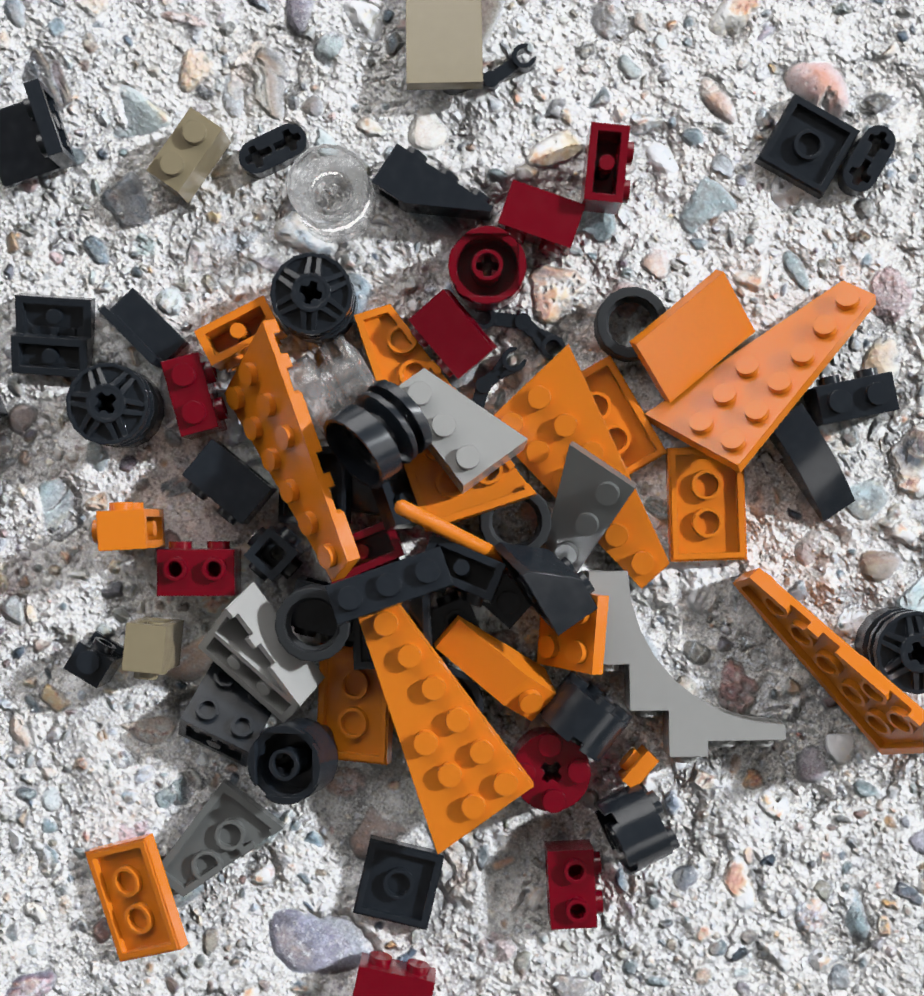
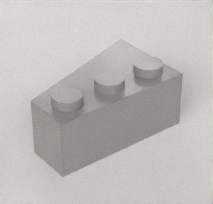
[399,368,528,494]
[198,582,325,722]

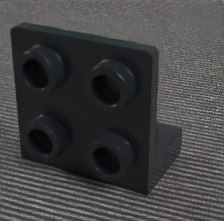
[0,78,77,188]
[178,661,272,767]

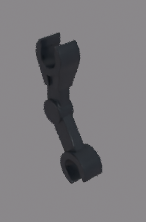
[443,43,536,95]
[475,309,565,361]
[472,347,527,408]

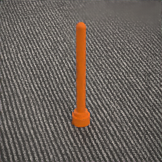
[394,500,503,563]

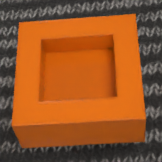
[617,744,659,788]

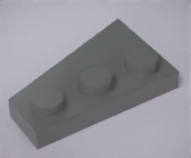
[544,441,638,572]
[162,778,286,897]

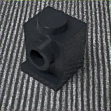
[64,631,124,688]

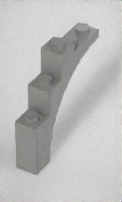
[585,570,786,763]

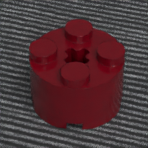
[448,226,527,312]
[512,726,591,813]

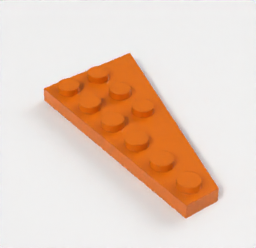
[645,280,876,473]
[354,304,537,532]
[224,319,360,582]
[494,344,670,589]
[732,568,924,755]
[359,605,534,854]

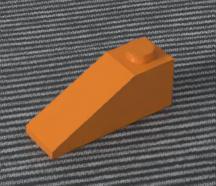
[434,615,556,721]

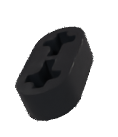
[239,123,309,179]
[837,125,896,196]

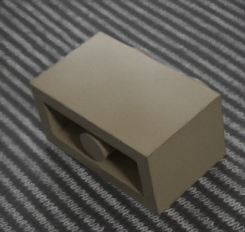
[146,107,231,204]
[121,616,184,680]

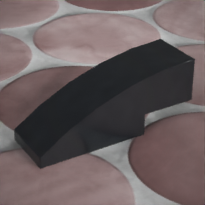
[769,403,855,522]

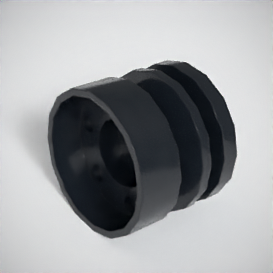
[270,252,358,344]
[66,363,164,449]
[323,380,432,489]
[854,606,924,694]

